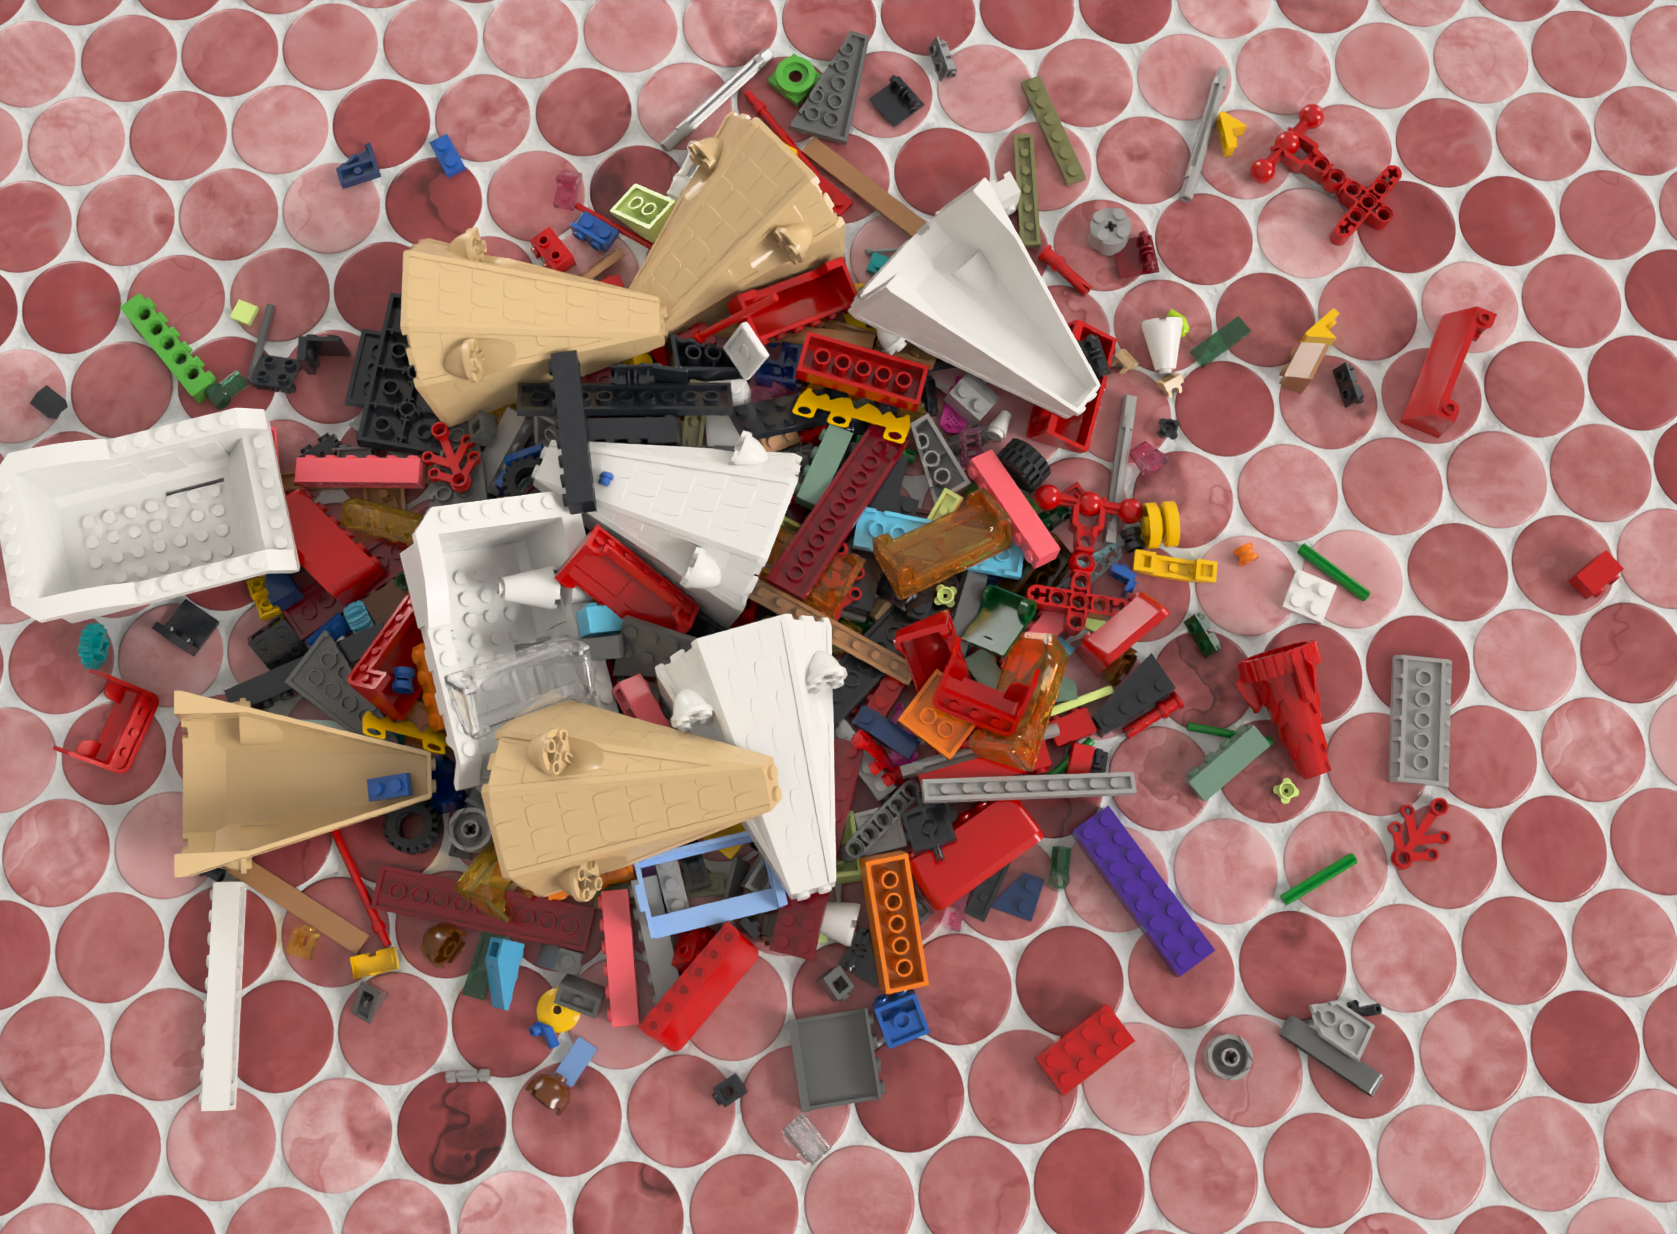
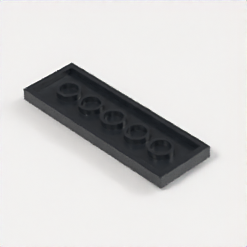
[728,387,856,440]

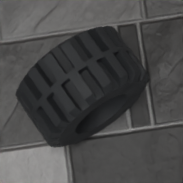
[996,438,1051,493]
[502,455,542,497]
[382,801,443,855]

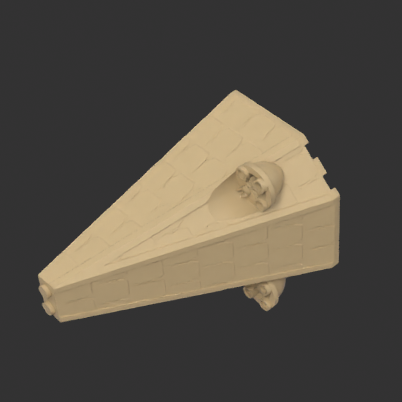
[629,110,845,353]
[400,227,668,427]
[174,691,436,878]
[481,694,782,902]

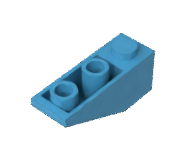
[485,937,525,1011]

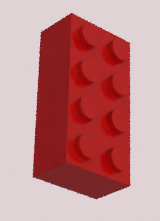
[1034,1004,1135,1096]

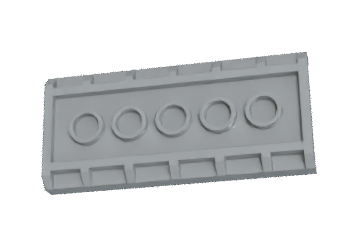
[1388,655,1452,788]

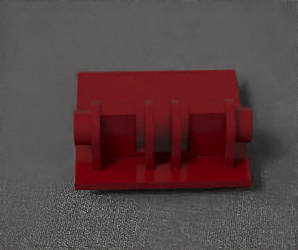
[1114,231,1160,279]

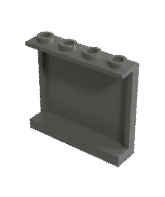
[788,1008,885,1112]

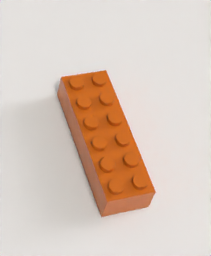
[859,850,929,995]

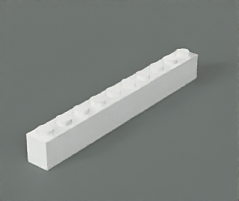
[199,882,247,1111]

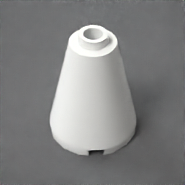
[1142,317,1183,375]
[496,566,561,610]
[820,902,861,947]

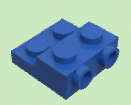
[871,989,930,1049]

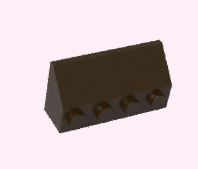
[998,532,1072,625]

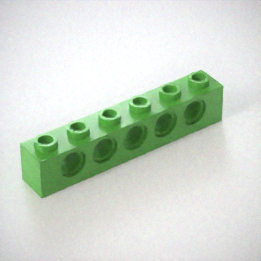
[119,293,219,403]

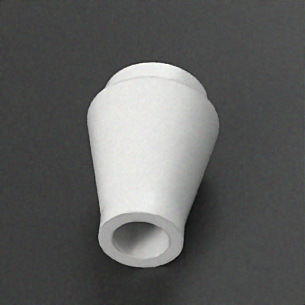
[987,410,1012,442]

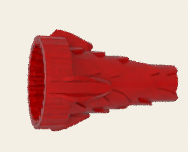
[1235,639,1332,779]

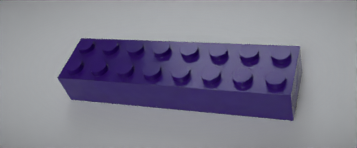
[1070,805,1215,977]

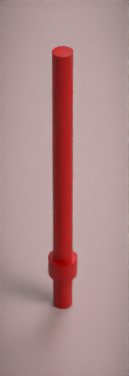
[744,90,822,180]
[575,203,654,249]
[686,293,779,343]
[330,829,392,949]

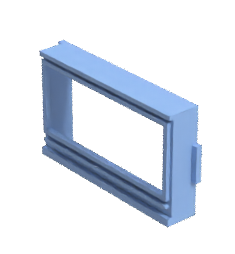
[634,831,788,940]

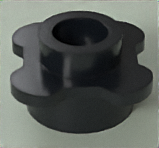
[1157,418,1179,440]

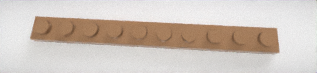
[748,578,912,686]

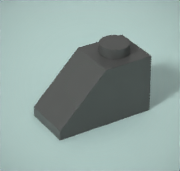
[536,943,585,976]

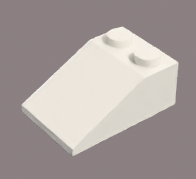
[705,379,751,448]

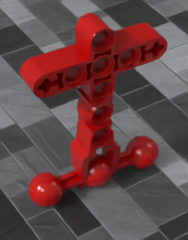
[1250,104,1402,246]
[1024,484,1144,636]

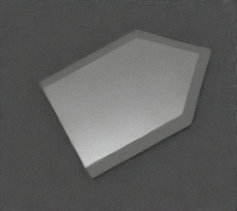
[1309,1000,1375,1062]

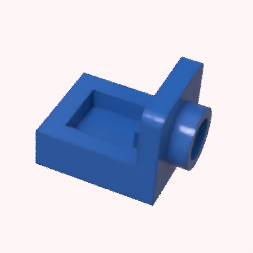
[1108,563,1137,597]

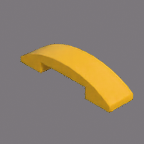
[1133,549,1218,583]

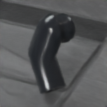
[1346,1000,1382,1017]

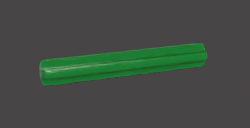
[1297,543,1371,601]
[1280,853,1358,905]

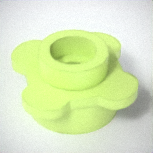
[934,584,957,607]
[1273,778,1299,804]

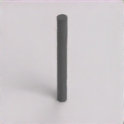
[247,304,275,382]

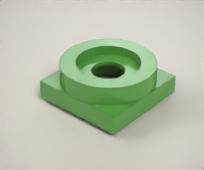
[768,53,822,107]

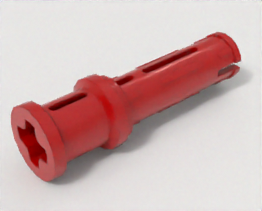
[1038,245,1093,297]
[1121,691,1184,740]

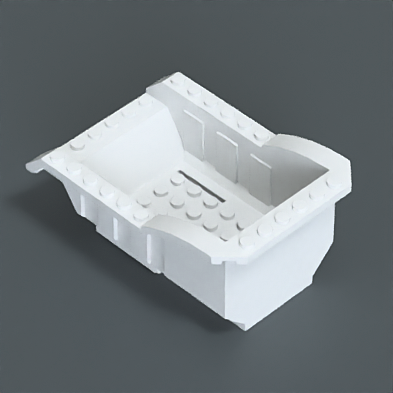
[0,408,300,623]
[400,491,619,791]

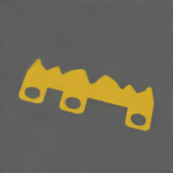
[792,388,910,443]
[362,711,450,754]

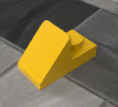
[1215,111,1247,157]
[1300,308,1339,346]

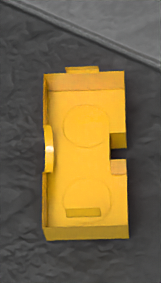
[350,946,400,980]

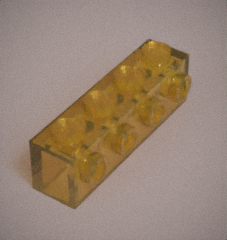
[341,496,424,546]

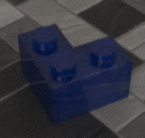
[755,342,803,392]
[430,754,466,814]

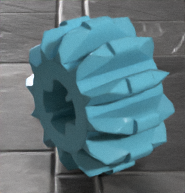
[343,600,376,634]

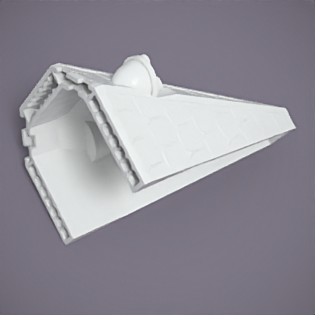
[848,178,1101,419]
[531,430,802,630]
[655,614,847,901]

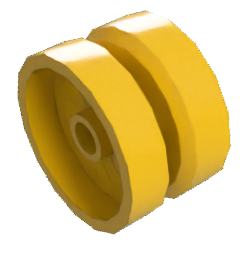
[1141,501,1180,549]

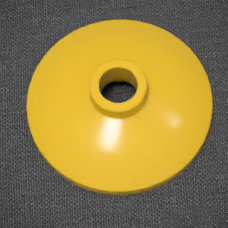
[537,988,581,1033]

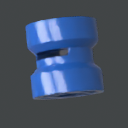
[391,666,416,694]

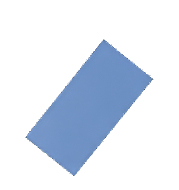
[553,1036,598,1088]

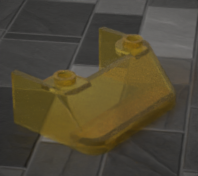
[455,842,513,923]

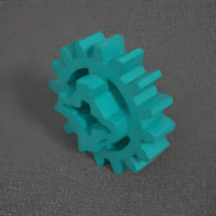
[78,623,110,670]

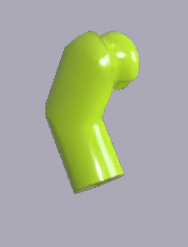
[1167,309,1190,337]

